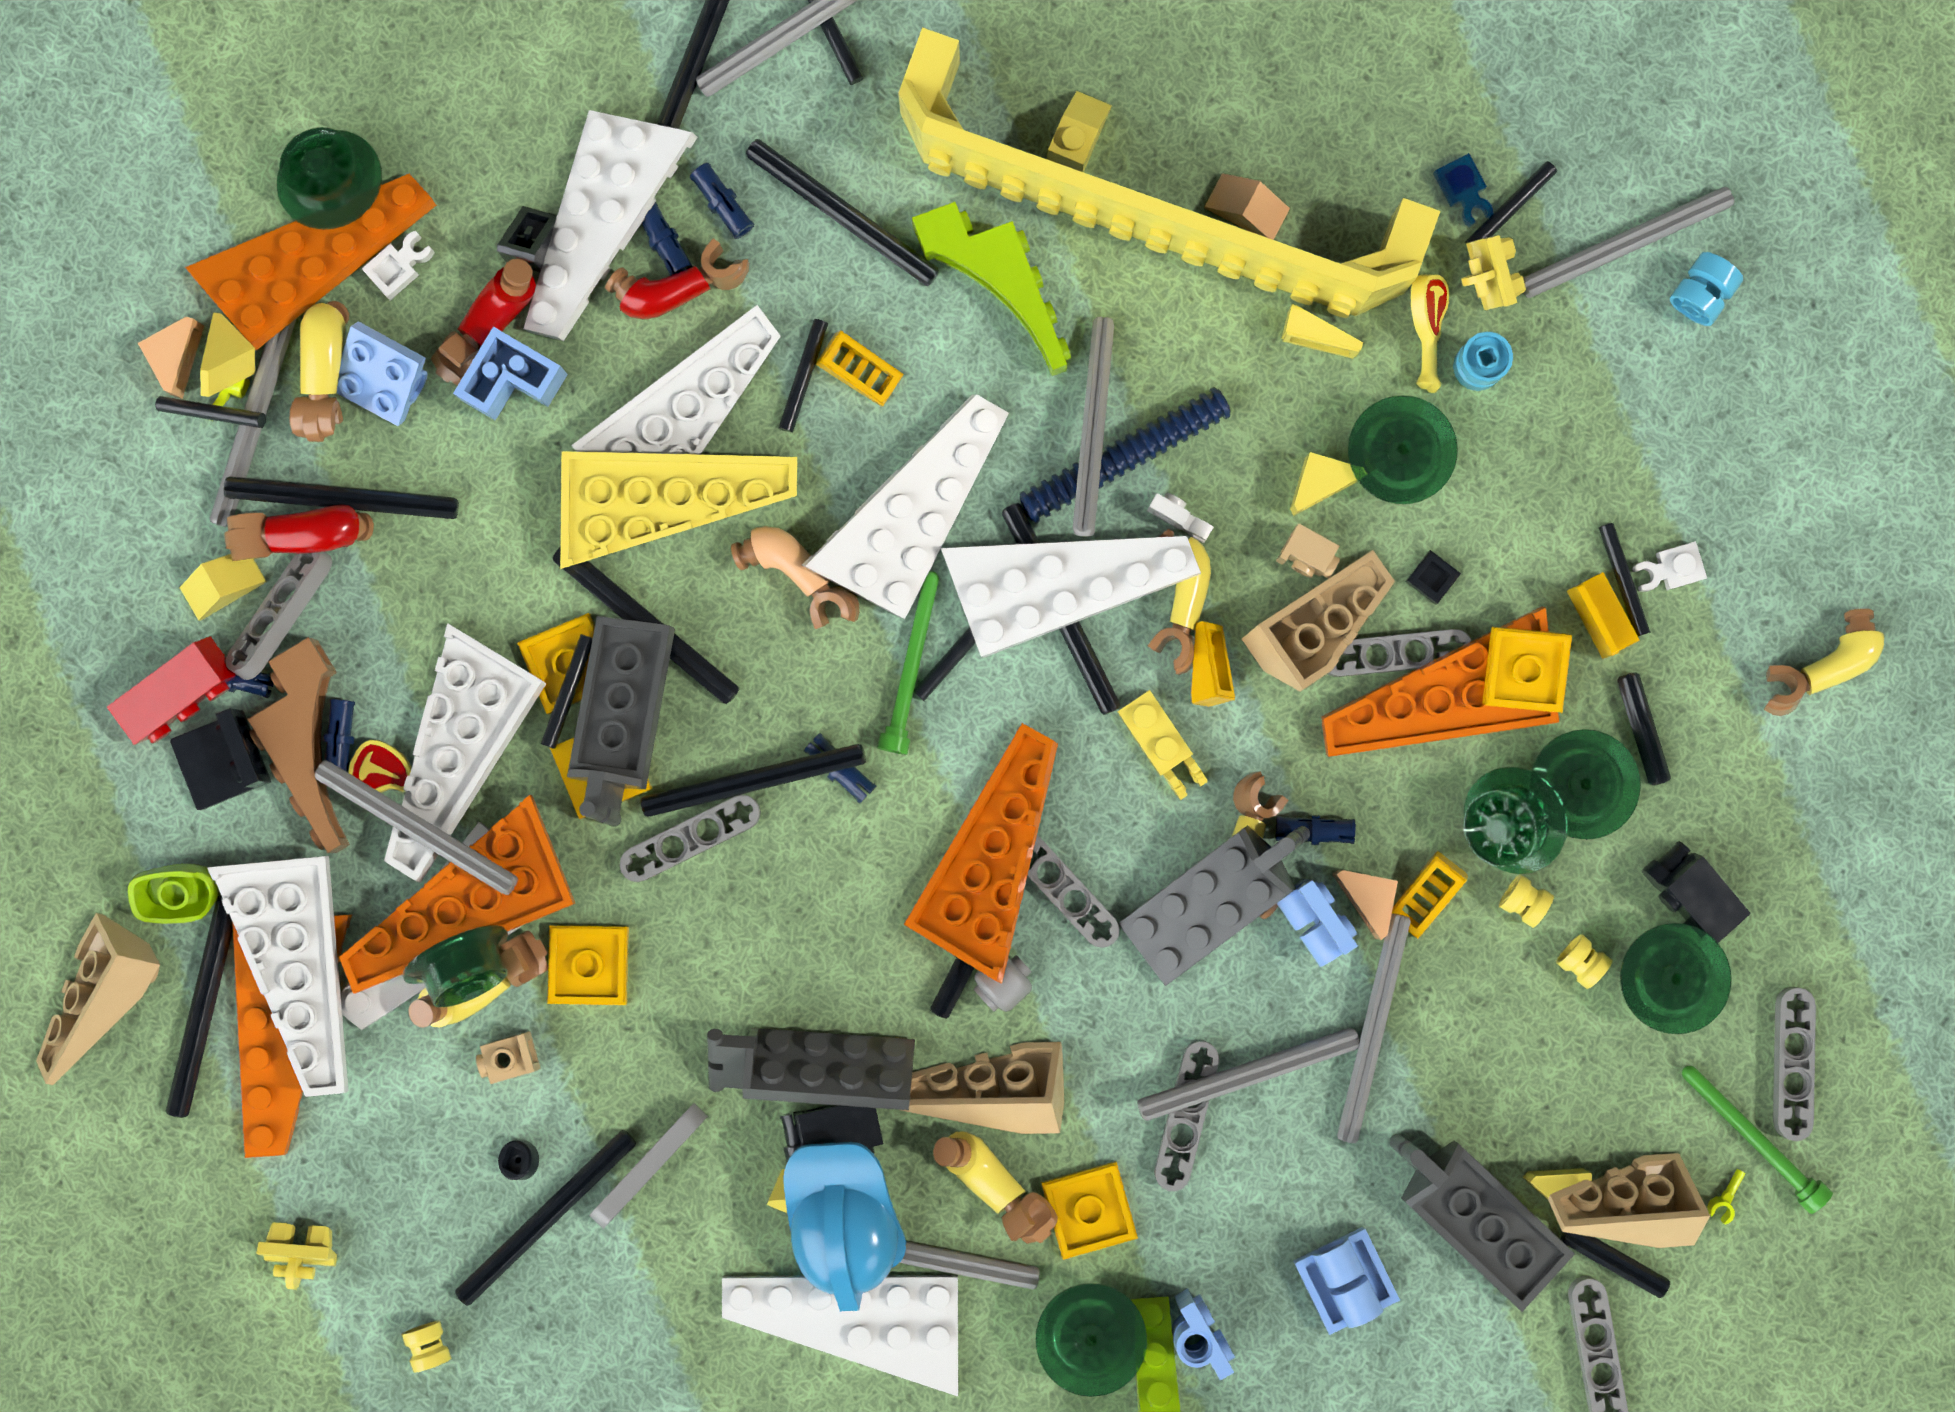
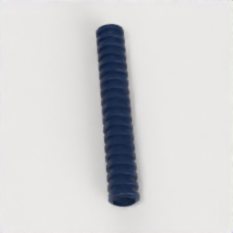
[1019,387,1231,523]

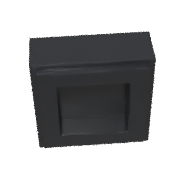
[1405,550,1461,605]

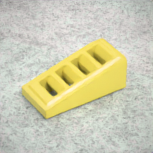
[1281,304,1363,359]

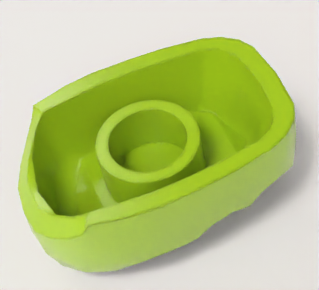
[127,863,219,924]

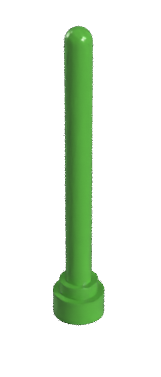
[877,571,939,755]
[1682,1066,1833,1214]

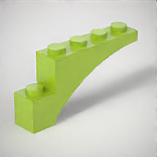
[912,202,1071,376]
[1129,1296,1181,1412]

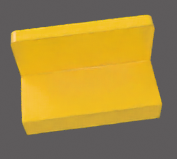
[1567,572,1640,659]

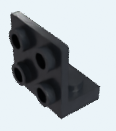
[170,708,271,810]

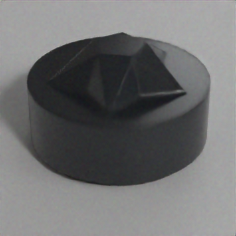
[498,1140,539,1180]

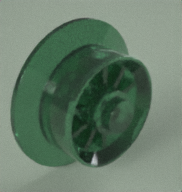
[276,127,382,230]
[1348,395,1458,505]
[1530,729,1641,840]
[1463,766,1568,874]
[1620,923,1732,1034]
[402,925,508,1008]
[1036,1283,1147,1397]

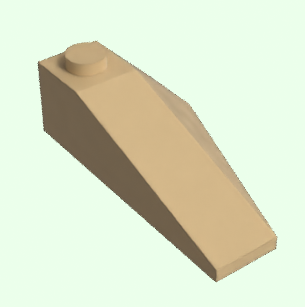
[1242,550,1395,692]
[36,913,160,1085]
[900,1042,1064,1134]
[1548,1153,1710,1248]

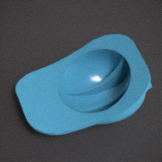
[783,1142,906,1312]

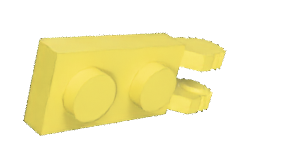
[1117,690,1208,800]

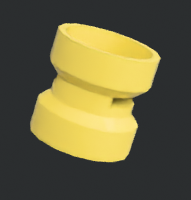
[1499,874,1554,928]
[1556,934,1612,989]
[401,1320,452,1373]

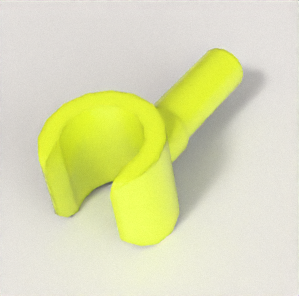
[211,378,250,421]
[1707,1169,1746,1224]

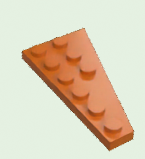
[185,173,437,351]
[1321,606,1559,757]
[904,723,1058,984]
[339,795,576,994]
[232,915,352,1158]

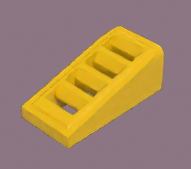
[816,330,904,407]
[1191,621,1235,707]
[1392,851,1468,939]

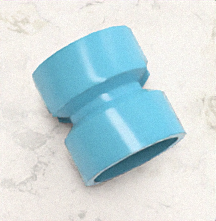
[1670,252,1743,326]
[1453,331,1513,391]

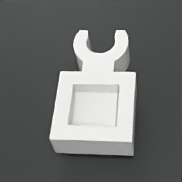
[362,231,435,300]
[1147,493,1214,543]
[1632,541,1707,592]

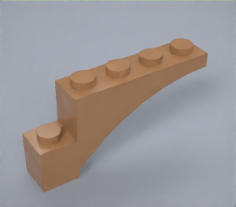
[248,637,350,853]

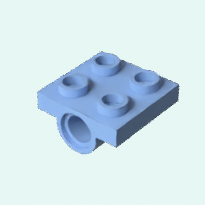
[337,321,428,426]
[1277,879,1358,967]
[1293,1227,1400,1335]
[1172,1288,1235,1381]

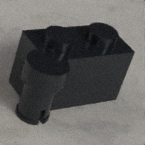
[1642,841,1751,945]
[780,1105,883,1163]

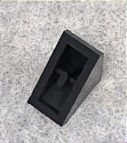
[497,206,557,272]

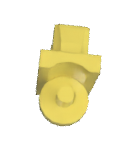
[1461,235,1526,310]
[256,1222,337,1290]

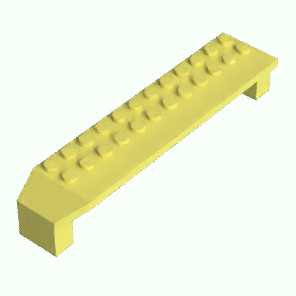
[898,27,1440,318]

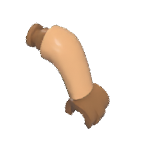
[731,526,860,629]

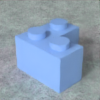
[453,327,568,421]

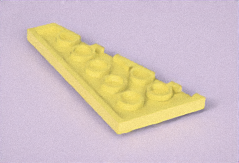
[560,451,797,569]

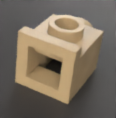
[1276,523,1340,579]
[476,1031,541,1084]

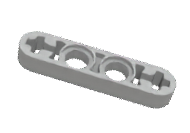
[226,552,332,680]
[1328,629,1471,677]
[619,795,761,882]
[1027,835,1119,948]
[1773,987,1816,1141]
[1154,1040,1219,1191]
[589,1103,708,1229]
[1568,1276,1628,1412]

